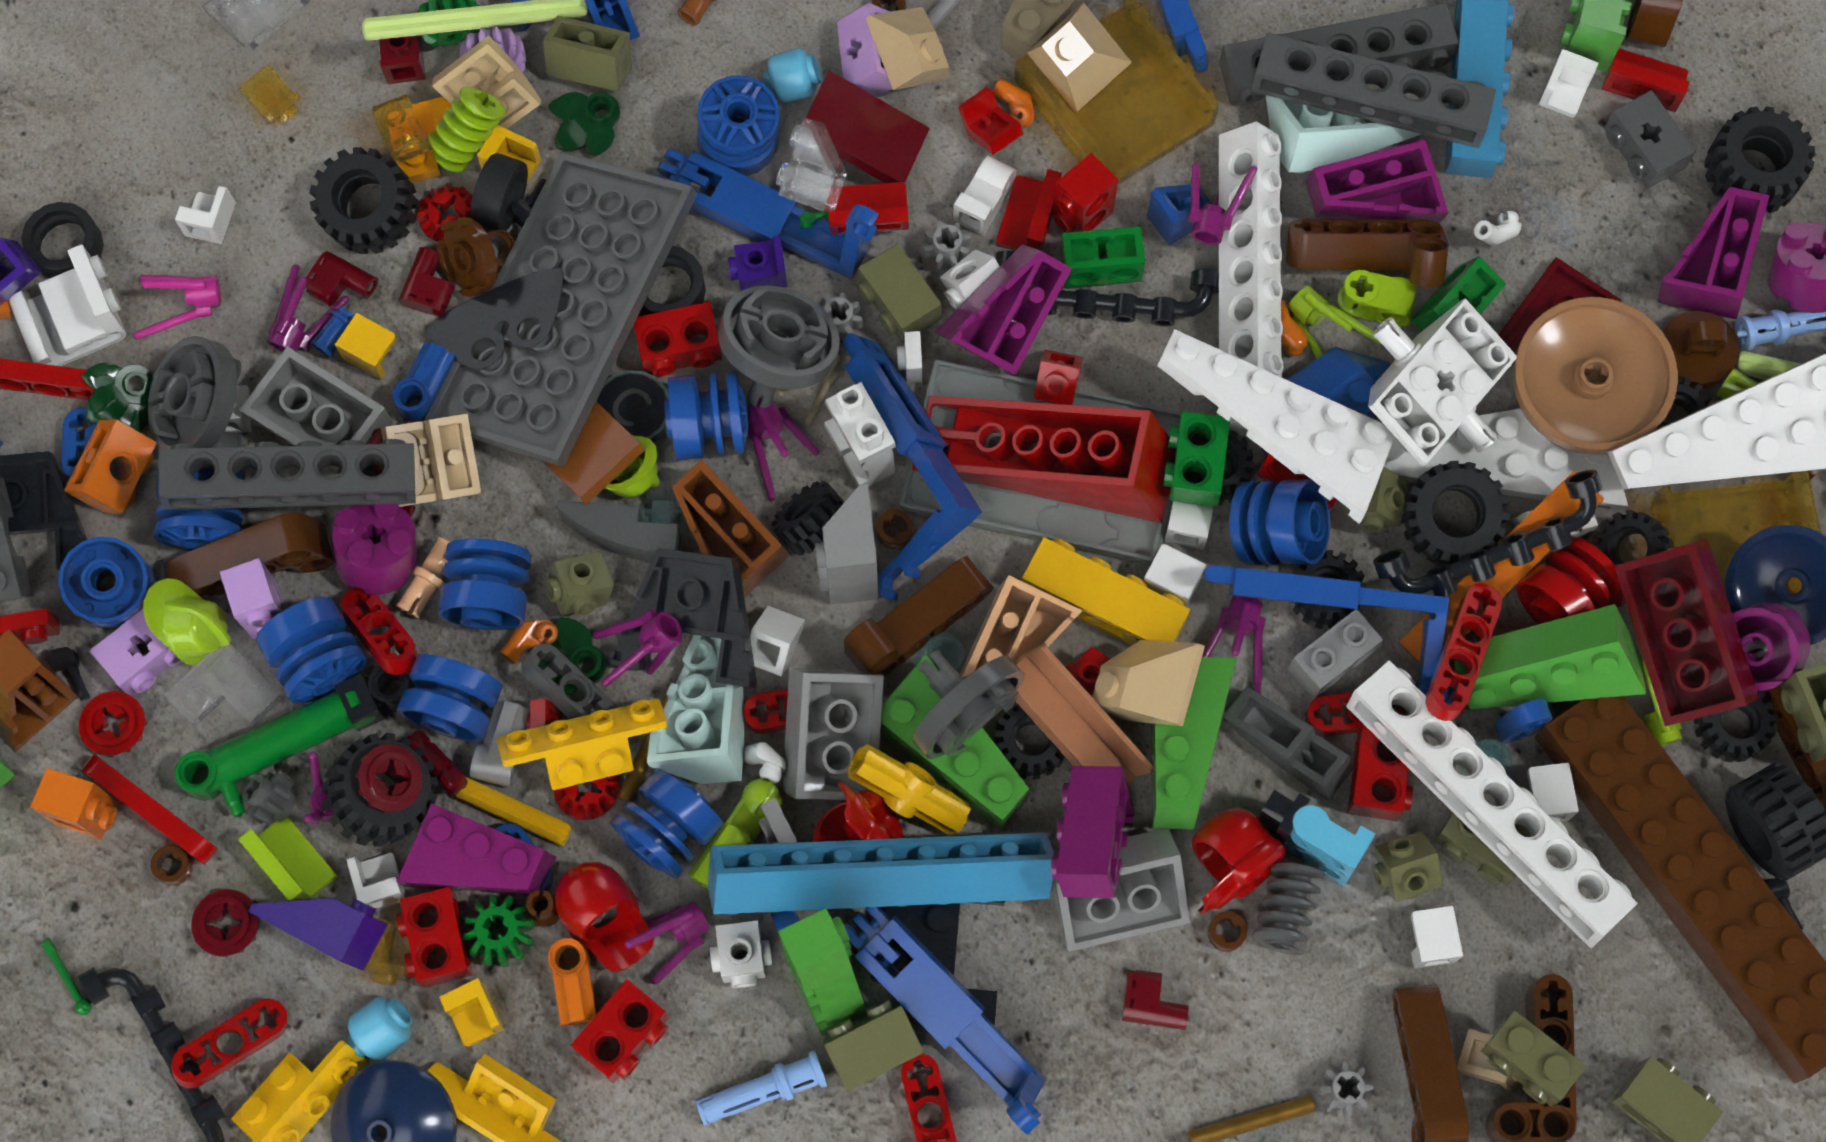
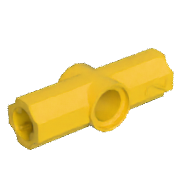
[847,744,971,836]

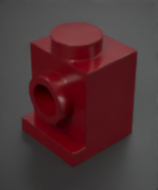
[379,35,426,84]

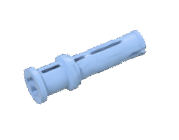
[1735,309,1826,351]
[695,1050,828,1126]

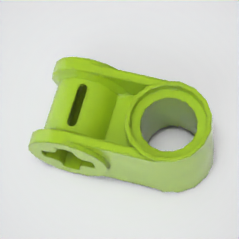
[1336,270,1417,328]

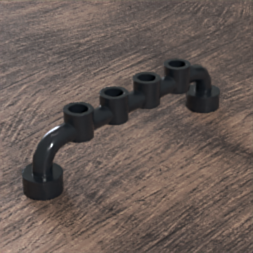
[995,250,1219,327]
[1373,470,1603,597]
[78,967,226,1142]

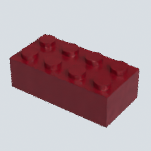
[1614,538,1759,727]

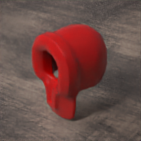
[813,781,905,842]
[1191,808,1286,914]
[554,862,654,973]

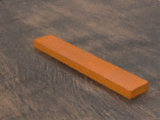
[1399,470,1604,664]

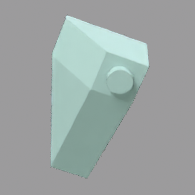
[1266,95,1421,173]
[647,635,745,784]

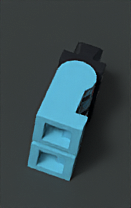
[1259,790,1376,887]

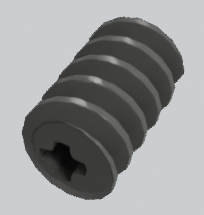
[1253,861,1326,955]

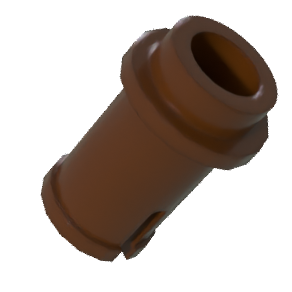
[526,890,560,927]

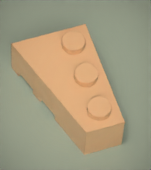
[959,575,1083,677]

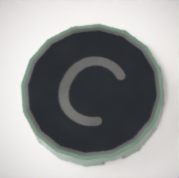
[596,370,669,443]

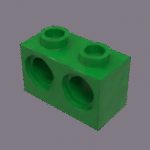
[1060,226,1145,288]
[1411,256,1506,332]
[1163,411,1230,507]

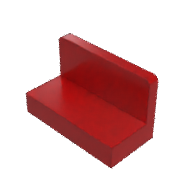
[1602,48,1690,112]
[996,169,1062,251]
[828,182,909,235]

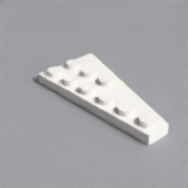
[1157,329,1395,524]
[1607,353,1826,489]
[1384,408,1628,511]

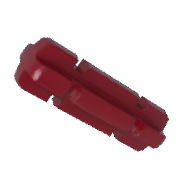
[407,730,468,795]

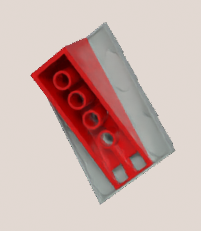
[899,359,1181,565]

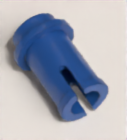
[310,306,354,358]

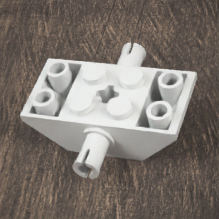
[1368,298,1517,466]

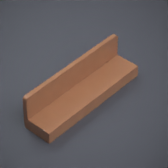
[1015,645,1154,786]

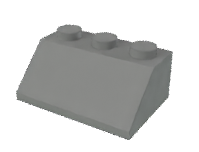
[239,347,393,474]
[815,484,879,605]
[782,667,884,800]
[1051,829,1190,952]

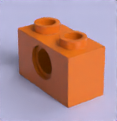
[64,419,157,514]
[30,768,117,840]

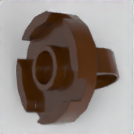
[437,216,515,297]
[1663,310,1740,389]

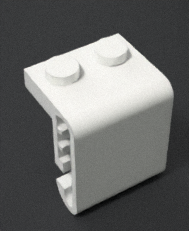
[9,244,126,366]

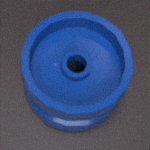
[396,654,503,742]

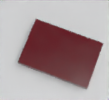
[797,71,930,183]
[1498,257,1622,365]

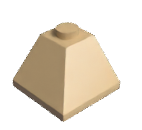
[1027,3,1132,113]
[865,7,950,90]
[1092,640,1205,726]

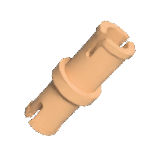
[396,536,450,619]

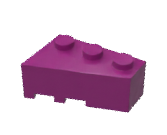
[1305,139,1448,224]
[1658,187,1770,319]
[934,244,1072,375]
[1051,766,1135,898]
[396,803,556,895]

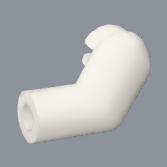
[1474,211,1522,246]
[743,742,787,783]

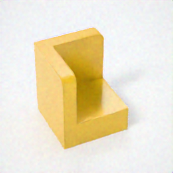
[477,125,542,184]
[335,313,396,380]
[439,978,505,1047]

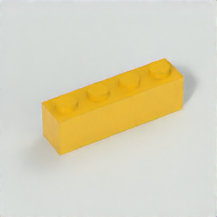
[1021,537,1191,645]

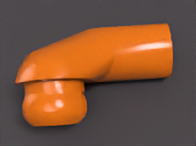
[993,78,1035,128]
[1281,299,1308,356]
[499,619,558,664]

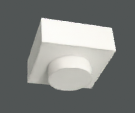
[897,331,922,383]

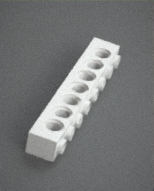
[1219,121,1283,437]
[1346,661,1638,949]

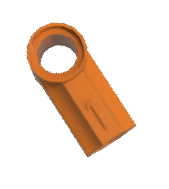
[548,938,597,1027]

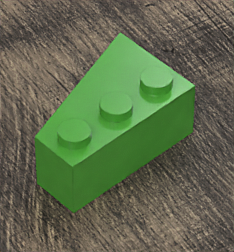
[1560,0,1632,72]

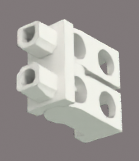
[824,382,896,487]

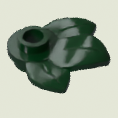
[548,92,620,157]
[82,362,154,432]
[527,617,608,696]

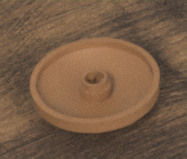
[1513,297,1678,455]

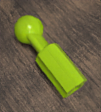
[688,778,782,890]

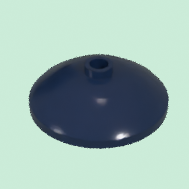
[1725,525,1826,645]
[330,1060,457,1142]

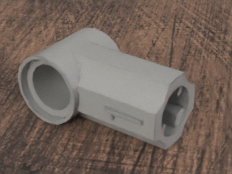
[470,701,530,788]

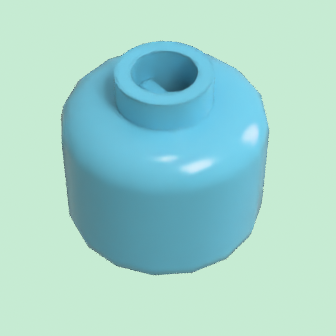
[762,48,822,104]
[347,996,413,1061]

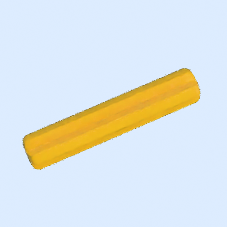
[456,777,572,846]

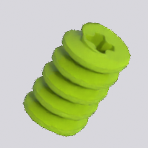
[428,86,506,173]

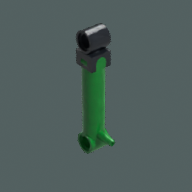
[174,665,415,817]

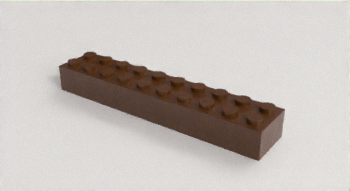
[1534,696,1826,1084]

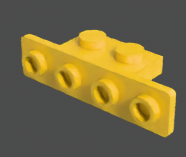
[496,698,668,791]
[231,1040,368,1142]
[427,1054,562,1142]

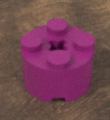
[1768,222,1826,313]
[332,504,417,595]
[1732,602,1810,691]

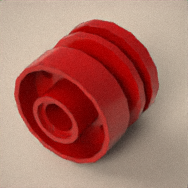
[1516,536,1625,625]

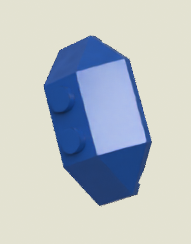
[1262,347,1391,455]

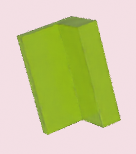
[238,816,338,901]

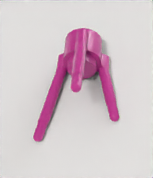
[133,275,221,339]

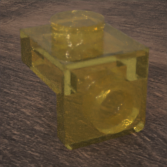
[238,64,302,125]
[371,95,432,164]
[364,918,410,986]

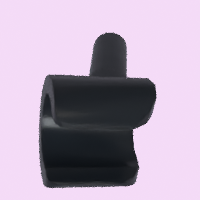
[513,179,546,228]
[50,647,90,701]
[1764,878,1803,930]

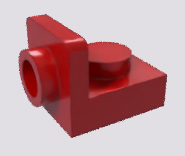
[1034,349,1083,405]
[0,608,60,644]

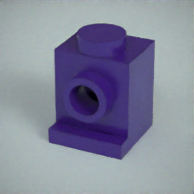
[728,236,787,291]

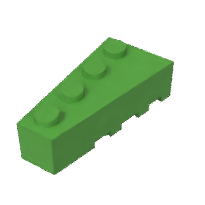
[1455,604,1646,709]
[880,655,1029,831]
[1151,657,1237,830]
[778,908,867,1036]

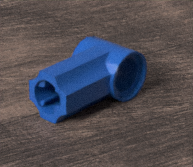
[392,342,455,422]

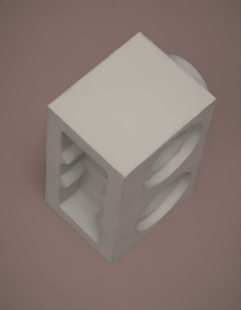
[1287,609,1383,701]

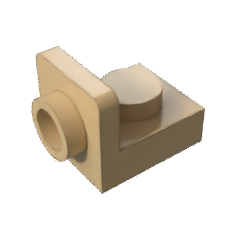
[1457,1029,1519,1092]

